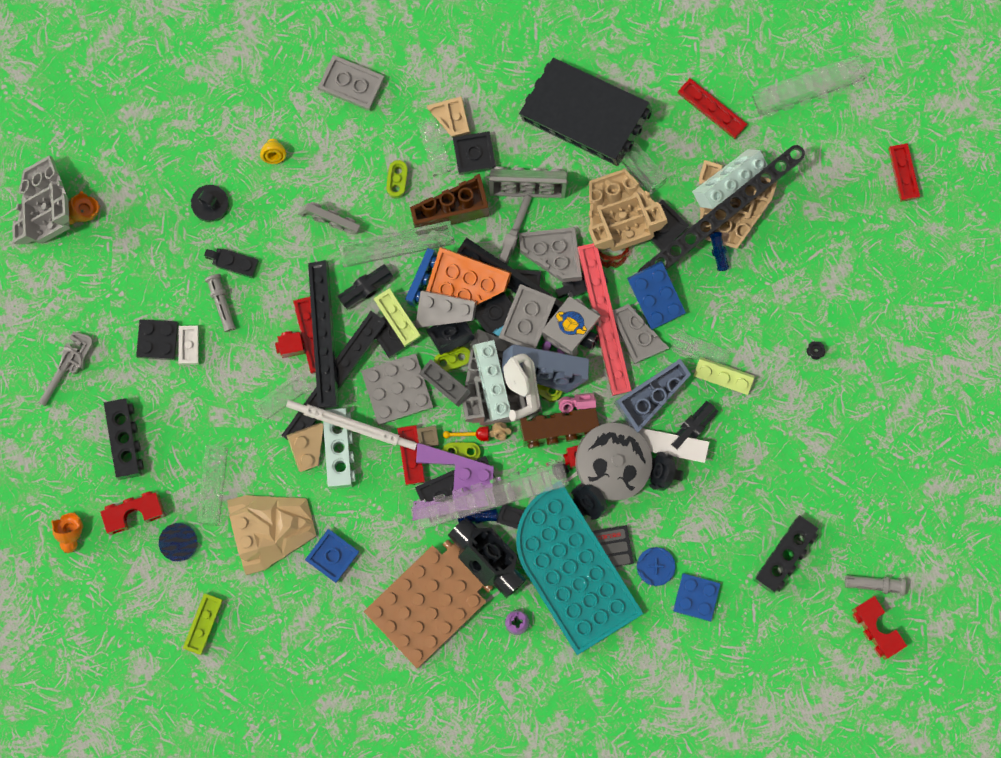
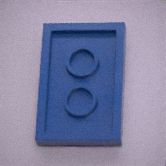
[627,262,686,330]

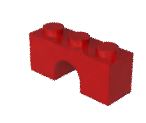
[100,491,166,535]
[852,596,907,660]

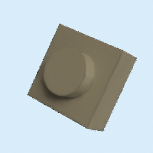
[417,426,439,447]

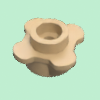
[489,422,511,441]

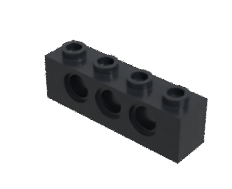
[103,398,144,480]
[753,515,819,594]

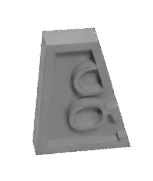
[298,202,360,234]
[613,304,669,364]

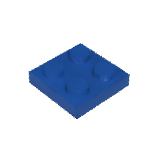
[305,529,360,583]
[673,573,721,622]

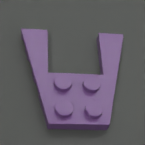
[413,443,494,521]

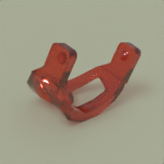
[598,247,629,268]

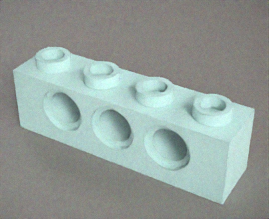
[692,149,768,209]
[473,340,511,421]
[323,408,356,489]

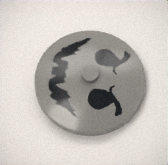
[575,423,652,501]

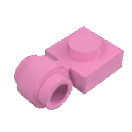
[558,393,596,413]

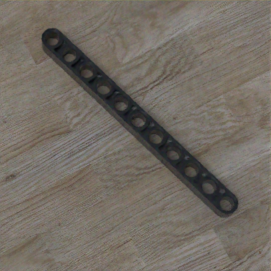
[638,145,805,272]

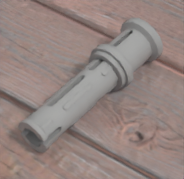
[204,274,236,332]
[845,575,906,596]

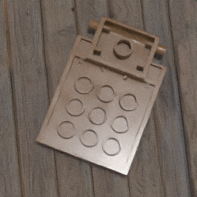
[363,540,494,669]

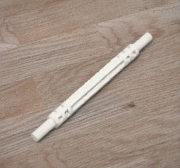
[286,400,417,450]

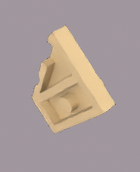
[427,96,470,138]
[286,423,324,472]

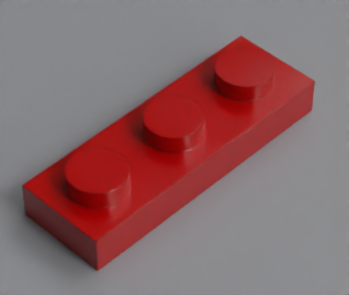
[888,143,920,202]
[397,425,425,486]

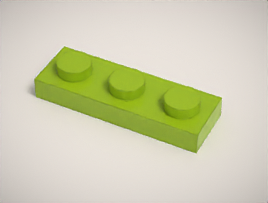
[182,593,223,656]

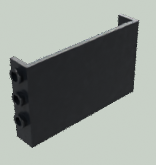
[519,58,652,166]

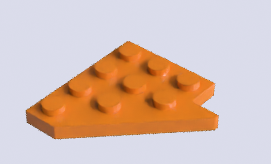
[426,247,512,305]

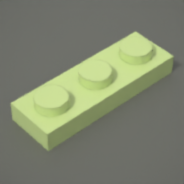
[373,288,421,347]
[694,357,755,395]

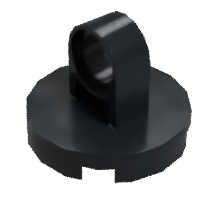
[191,185,229,223]
[649,452,684,491]
[571,483,607,520]

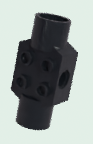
[448,517,526,599]

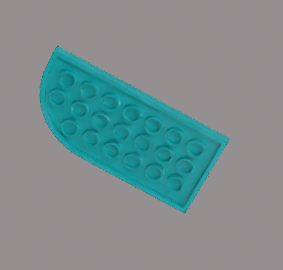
[516,480,643,655]

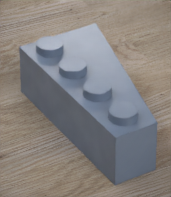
[502,345,589,393]
[614,359,691,433]

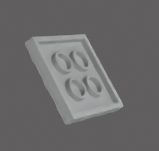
[361,353,433,426]

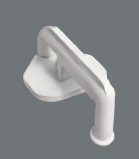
[503,354,540,421]

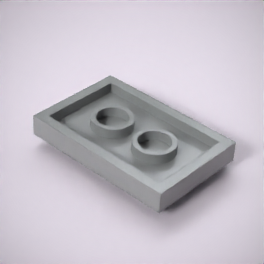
[318,55,385,111]
[499,284,556,349]

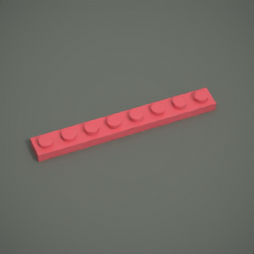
[577,243,632,396]

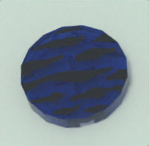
[158,523,198,562]

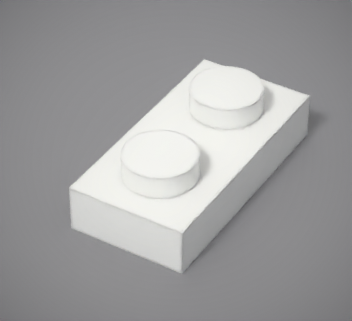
[179,326,199,365]

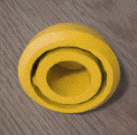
[260,139,287,164]

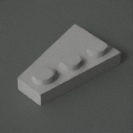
[415,290,477,328]

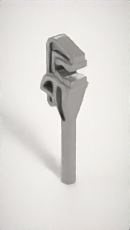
[499,195,532,265]
[38,332,93,406]

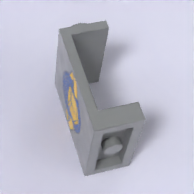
[542,296,602,356]

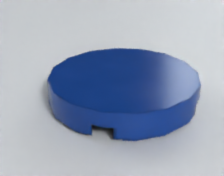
[636,547,675,586]

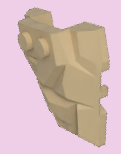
[699,160,778,249]
[589,169,668,251]
[227,495,317,575]

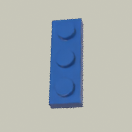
[405,248,437,307]

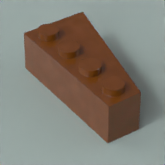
[410,174,489,233]
[520,408,599,449]

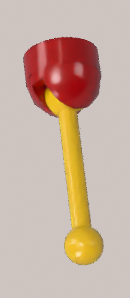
[443,426,489,442]

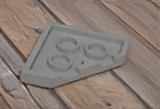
[518,227,582,282]

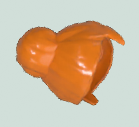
[68,191,101,224]
[51,512,83,553]

